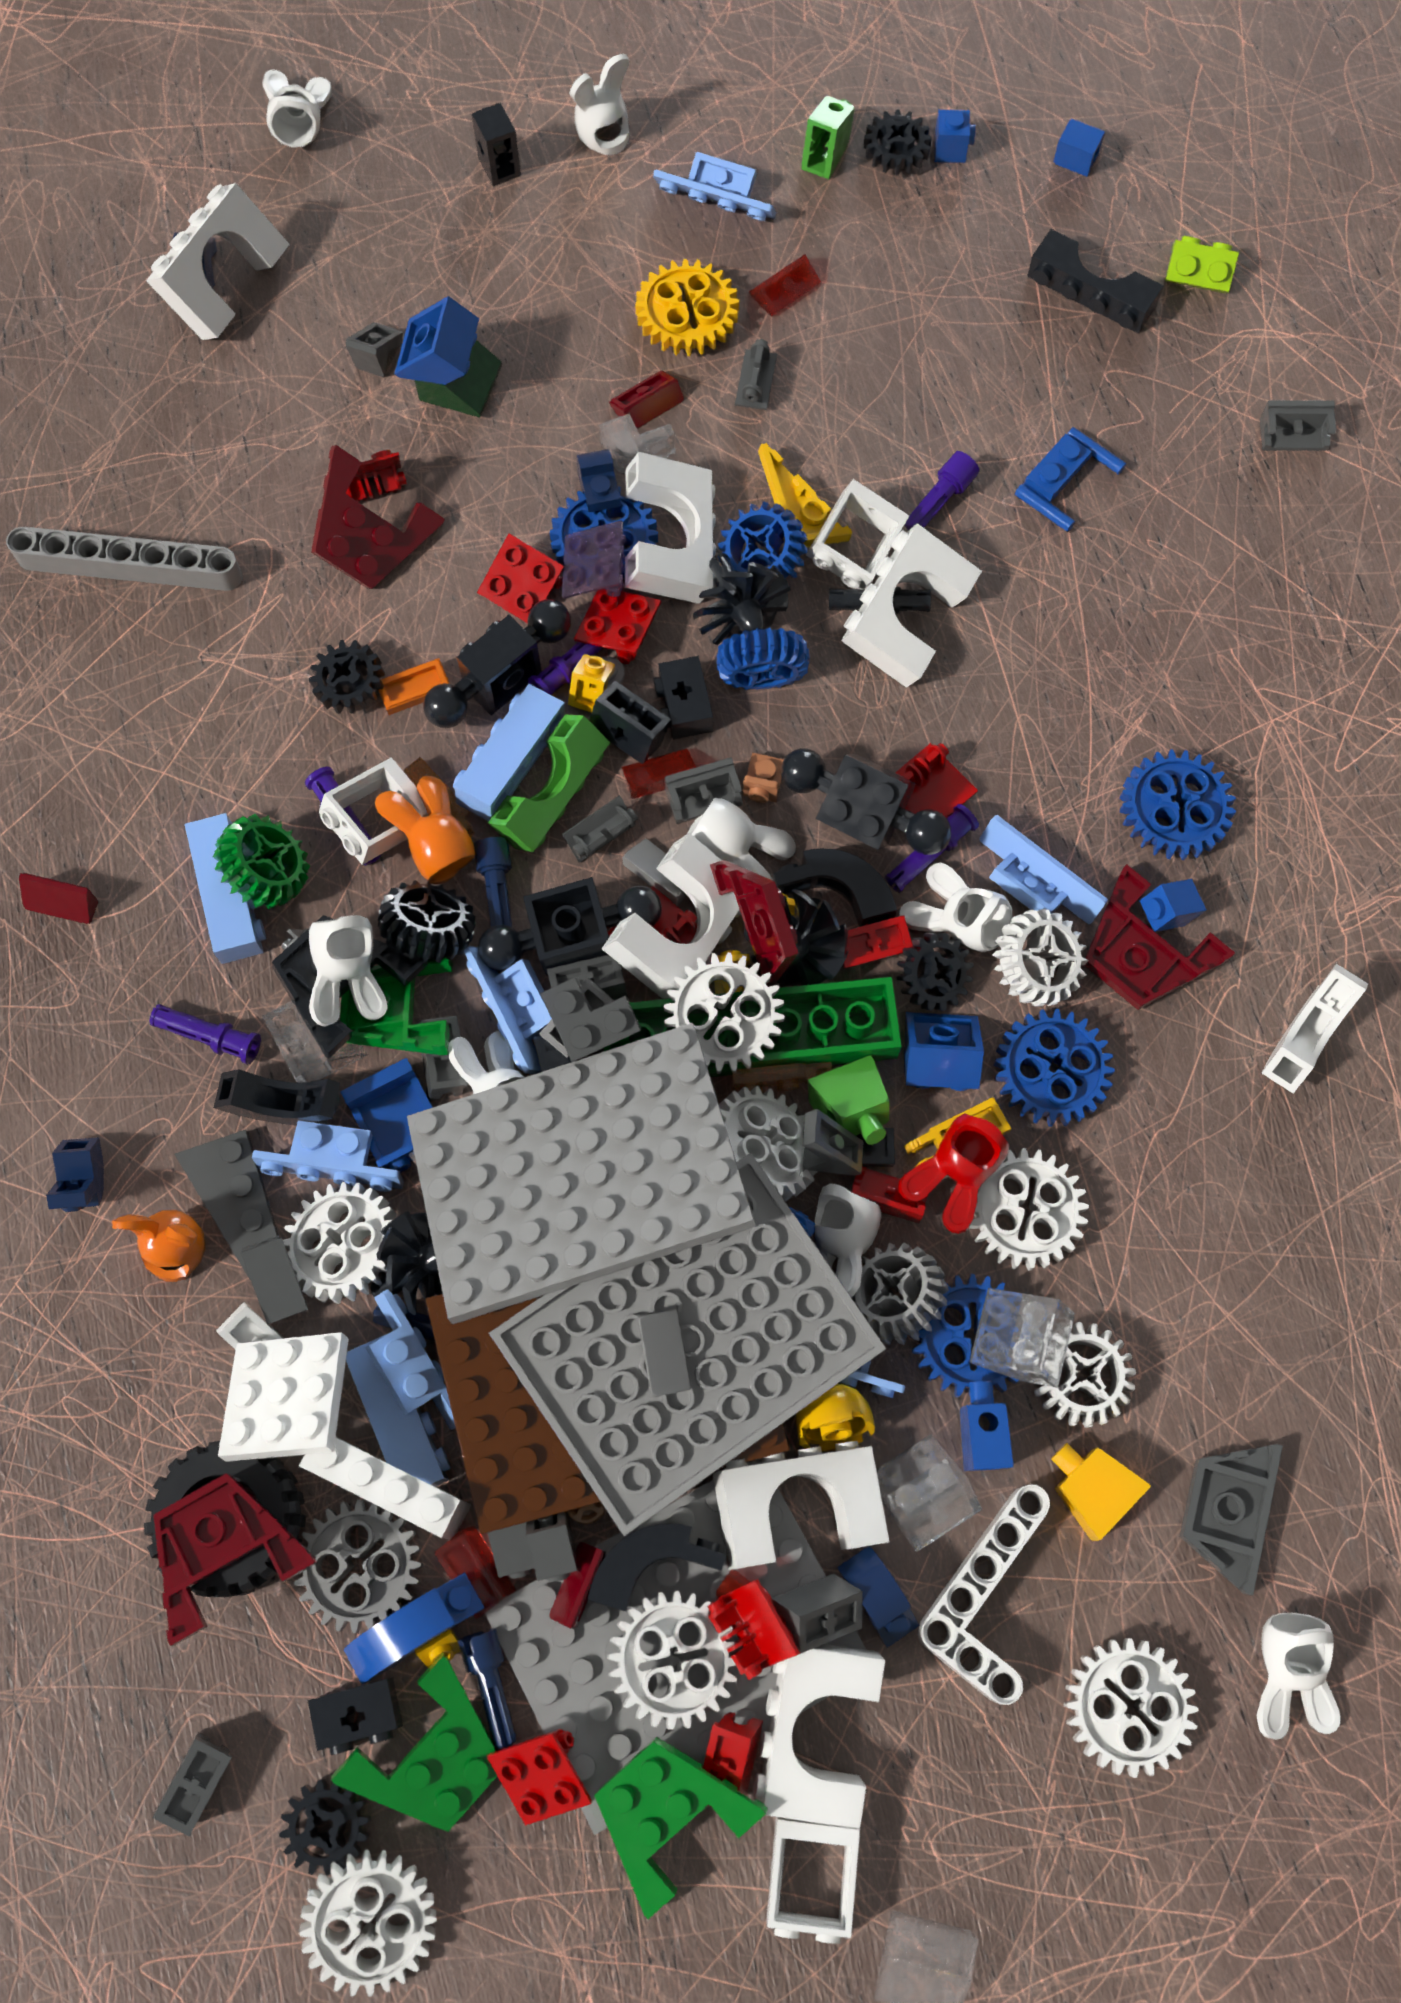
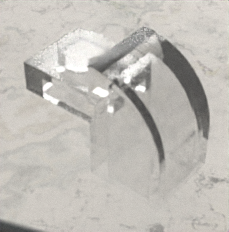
[599,414,675,474]

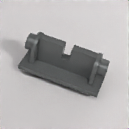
[735,339,777,410]
[562,795,638,863]

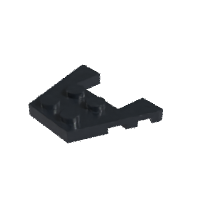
[272,915,428,1059]

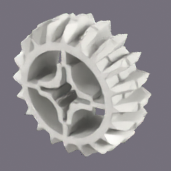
[992,909,1089,1007]
[1031,1322,1136,1428]

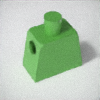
[801,96,855,179]
[808,1055,889,1145]

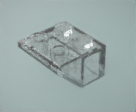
[262,1001,368,1083]
[969,1288,1075,1388]
[876,1434,982,1552]
[874,1910,979,2003]

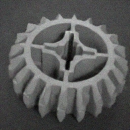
[851,1242,948,1345]

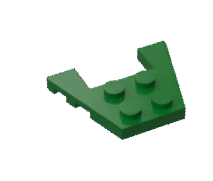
[340,958,452,1056]
[331,1652,497,1832]
[594,1737,768,1919]

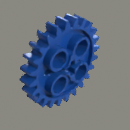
[550,486,658,588]
[1119,749,1236,860]
[993,1009,1115,1127]
[910,1274,1036,1398]

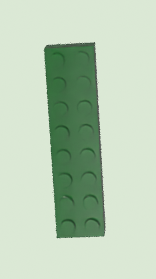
[604,977,902,1077]

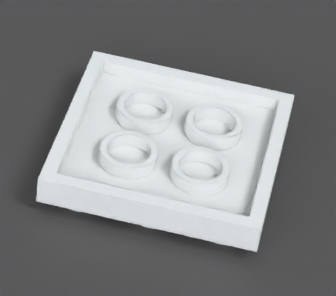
[218,1332,349,1461]

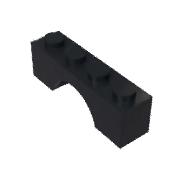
[1027,229,1164,334]

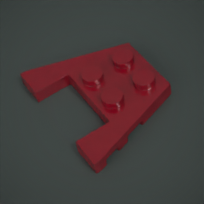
[311,445,445,589]
[710,860,798,987]
[1084,864,1235,1010]
[153,1473,318,1646]

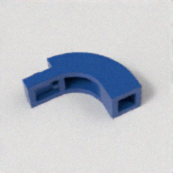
[343,1572,485,1685]

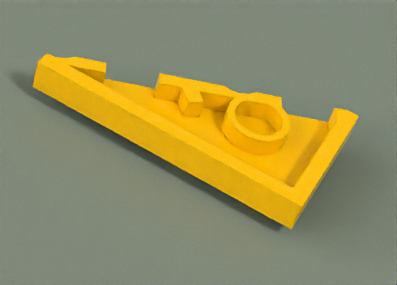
[758,443,853,547]

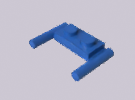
[1014,427,1127,532]

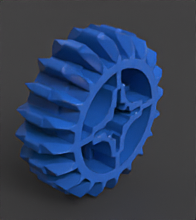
[717,501,808,579]
[717,627,810,690]

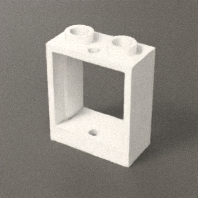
[806,479,909,589]
[319,757,429,865]
[766,1817,860,1944]

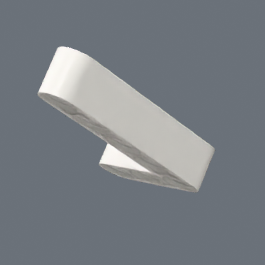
[917,1484,1050,1705]

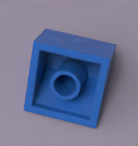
[394,296,479,385]
[904,1012,984,1091]

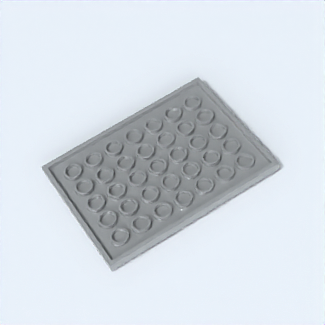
[407,1023,756,1324]
[489,1153,886,1536]
[484,1458,866,1835]

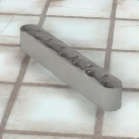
[6,527,243,591]

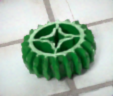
[213,814,310,909]

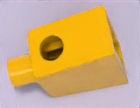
[1051,1443,1151,1541]

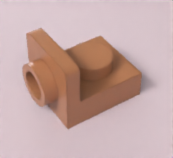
[743,753,784,803]

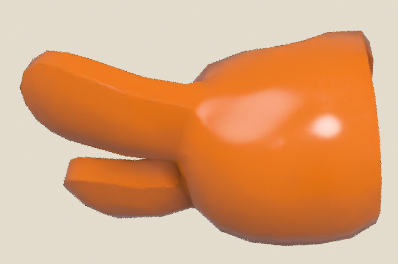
[375,776,475,885]
[112,1210,206,1282]

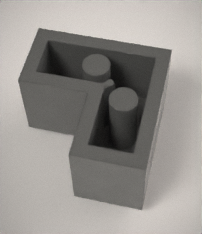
[540,977,641,1062]
[488,1511,577,1582]

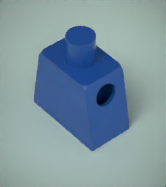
[960,1381,1014,1471]

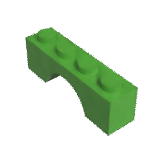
[488,714,610,852]

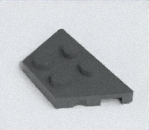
[1179,1444,1283,1596]

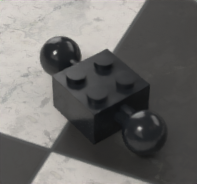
[423,599,571,728]
[781,748,951,855]
[478,877,662,976]

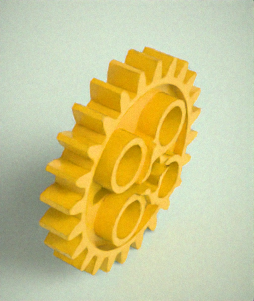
[635,259,739,356]

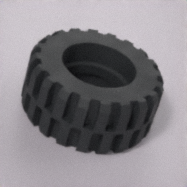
[144,1441,306,1597]

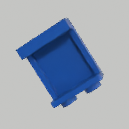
[340,1057,433,1173]

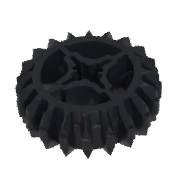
[377,880,476,963]

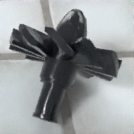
[693,553,791,645]
[744,889,849,986]
[370,1211,443,1315]

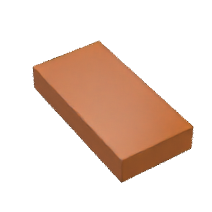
[378,658,450,715]

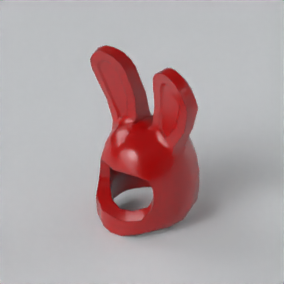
[898,1113,1010,1234]

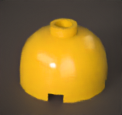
[796,1384,875,1451]

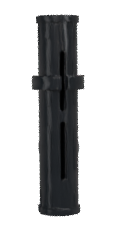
[829,587,931,614]

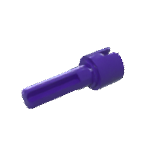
[904,451,980,531]

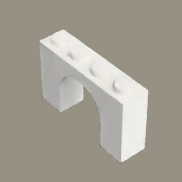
[146,183,290,340]
[625,452,716,604]
[841,523,982,688]
[602,833,741,999]
[299,1437,471,1541]
[713,1441,889,1570]
[753,1643,885,1829]

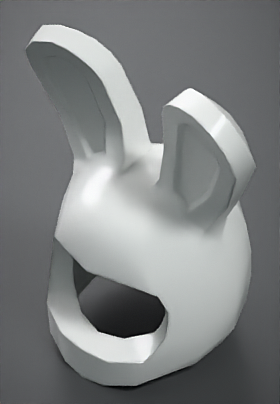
[570,54,629,155]
[263,70,332,148]
[687,798,796,880]
[899,863,1012,952]
[309,915,388,1027]
[448,1031,525,1094]
[815,1184,881,1297]
[1257,1613,1340,1740]

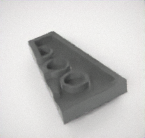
[174,1130,280,1279]

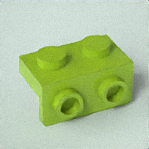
[1165,236,1239,294]

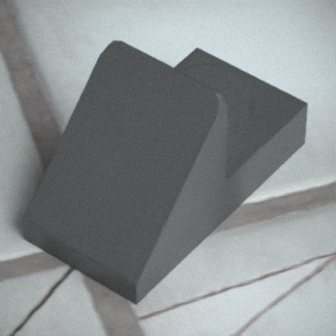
[346,322,403,377]
[803,1109,863,1176]

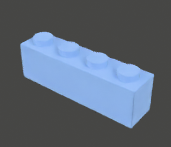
[453,684,565,821]
[184,813,266,964]
[346,1335,451,1487]

